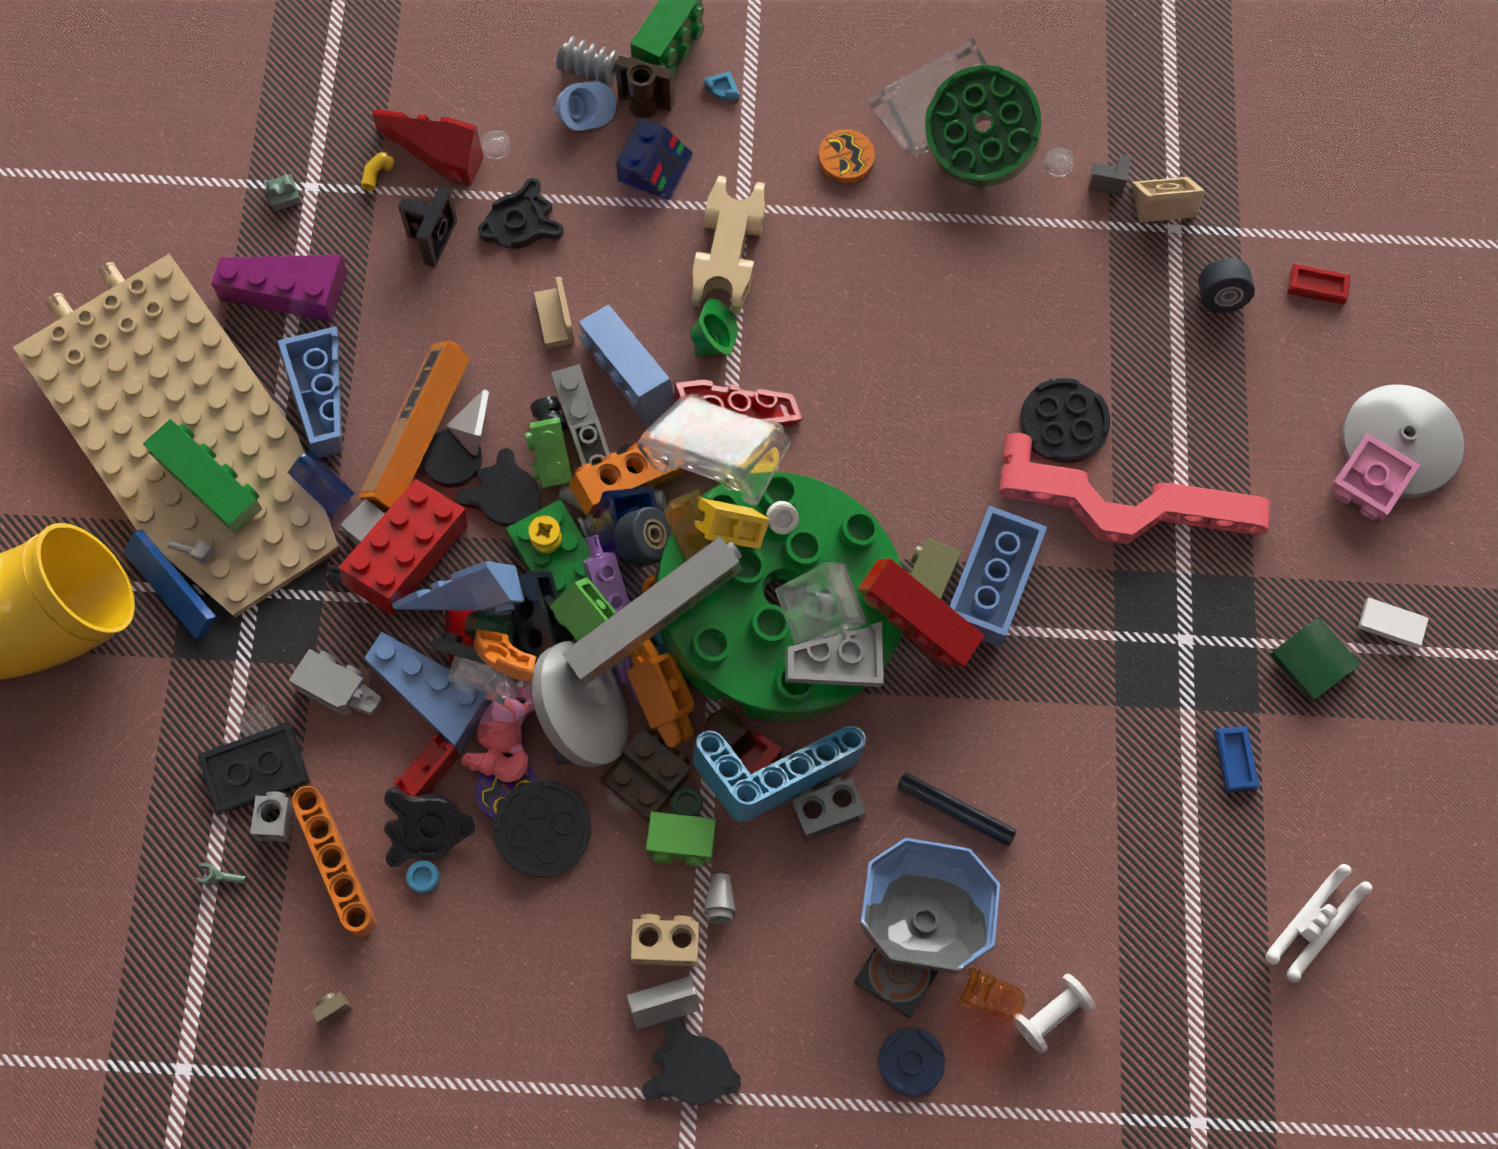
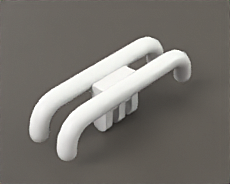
[1265,864,1372,983]

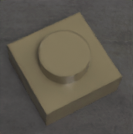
[311,992,352,1027]

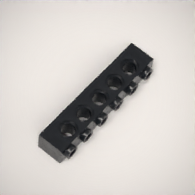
[512,571,573,765]

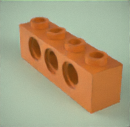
[569,429,697,516]

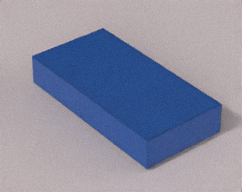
[1214,726,1260,793]

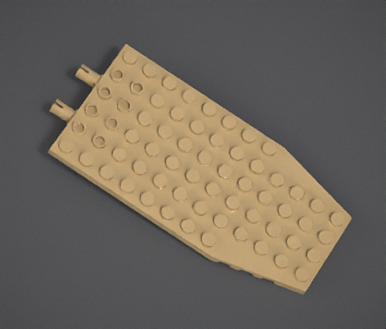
[13,254,340,618]

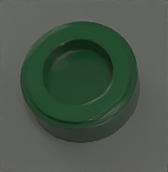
[671,787,703,817]

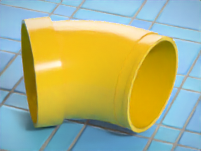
[0,523,135,680]

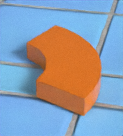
[474,629,536,682]

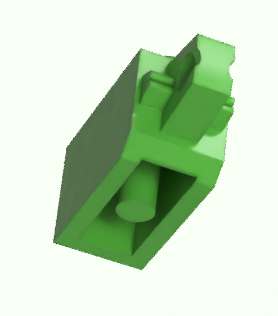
[549,577,630,668]

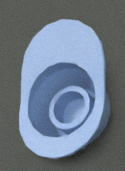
[552,81,616,131]

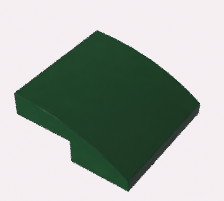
[1270,617,1361,702]

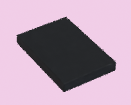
[197,721,311,816]

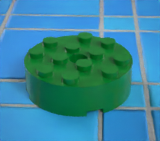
[925,64,1042,187]

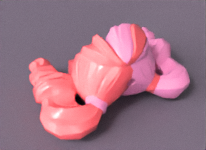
[461,676,535,783]

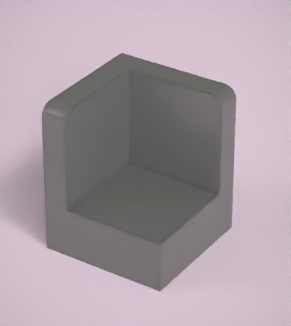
[1088,154,1132,196]

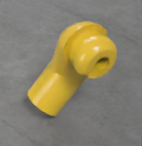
[361,152,395,191]

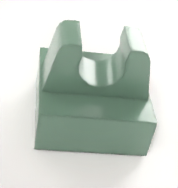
[264,174,301,212]

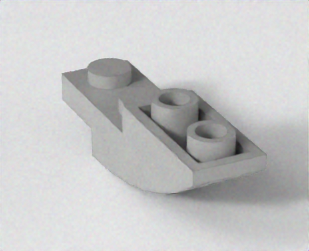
[551,364,610,480]

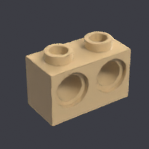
[631,914,700,967]

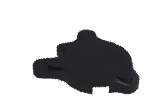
[478,178,564,249]
[456,448,540,526]
[384,787,475,868]
[642,1018,741,1106]

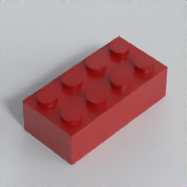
[338,479,468,616]

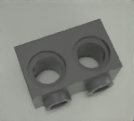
[791,777,866,842]

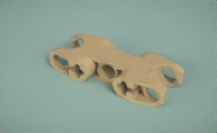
[692,176,765,314]

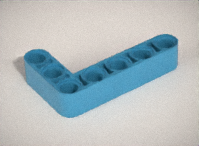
[693,726,866,821]

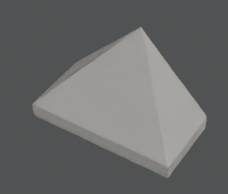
[446,390,489,455]

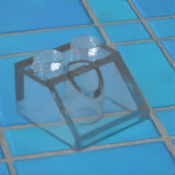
[775,562,867,645]

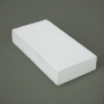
[1358,597,1429,649]

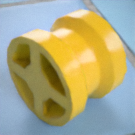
[529,516,562,554]

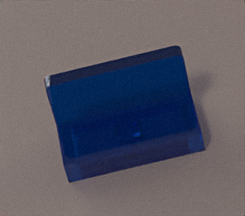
[287,450,355,515]

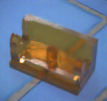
[663,489,713,561]

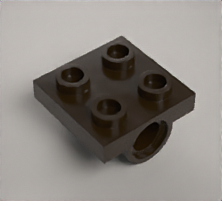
[615,55,675,119]

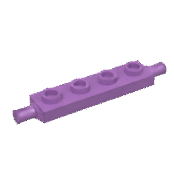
[582,535,638,701]

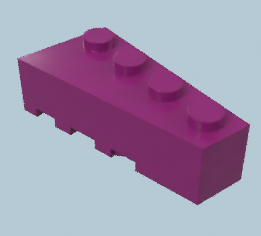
[211,254,348,322]

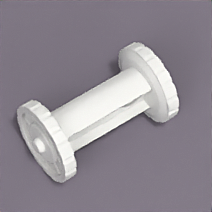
[1013,974,1096,1054]

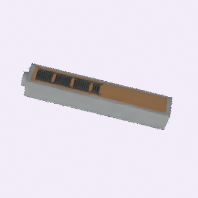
[562,537,742,685]

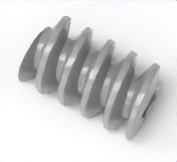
[556,36,617,87]

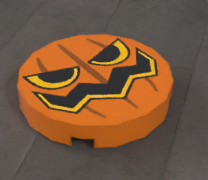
[818,129,875,183]

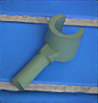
[196,863,246,886]

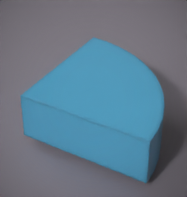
[704,71,739,100]

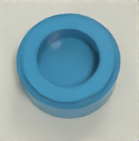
[406,860,440,895]

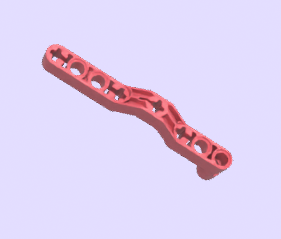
[999,433,1271,544]

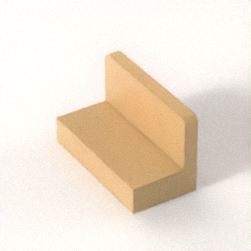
[534,277,575,349]

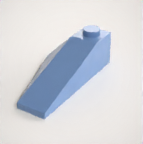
[392,561,525,615]

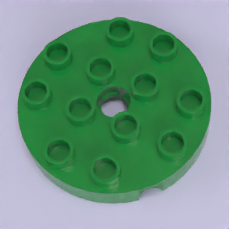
[654,472,902,722]

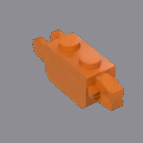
[626,639,694,748]

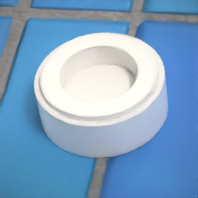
[766,501,799,534]

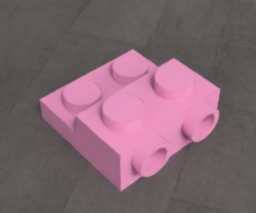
[1330,433,1420,520]

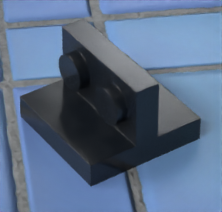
[398,187,457,268]

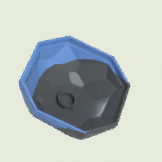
[860,838,1000,974]

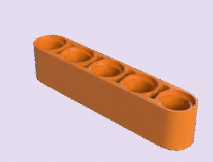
[292,786,376,937]

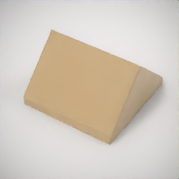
[1132,177,1204,223]

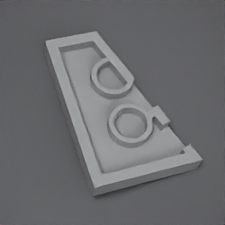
[785,622,884,687]

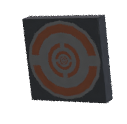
[854,948,938,1018]

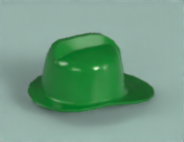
[690,299,738,358]

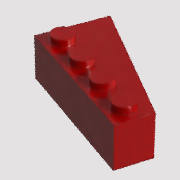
[857,558,985,668]

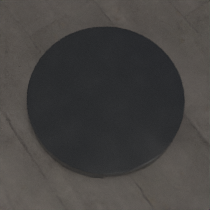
[1020,378,1110,463]
[493,780,591,878]

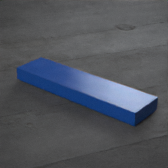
[123,529,216,640]

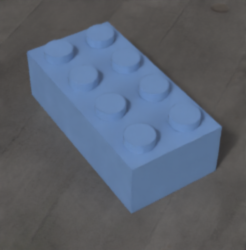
[950,506,1047,648]

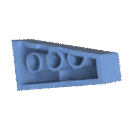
[278,326,342,460]

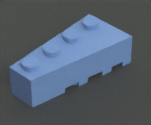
[579,304,675,432]
[364,632,492,755]

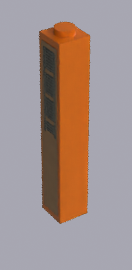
[358,341,471,513]

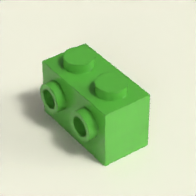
[525,417,572,488]
[646,812,716,868]

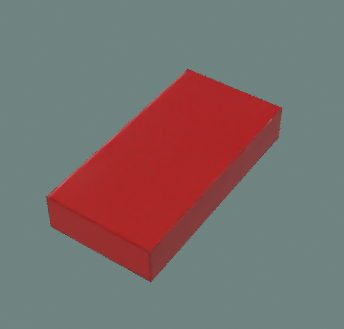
[1287,263,1351,305]

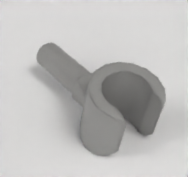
[168,540,214,563]

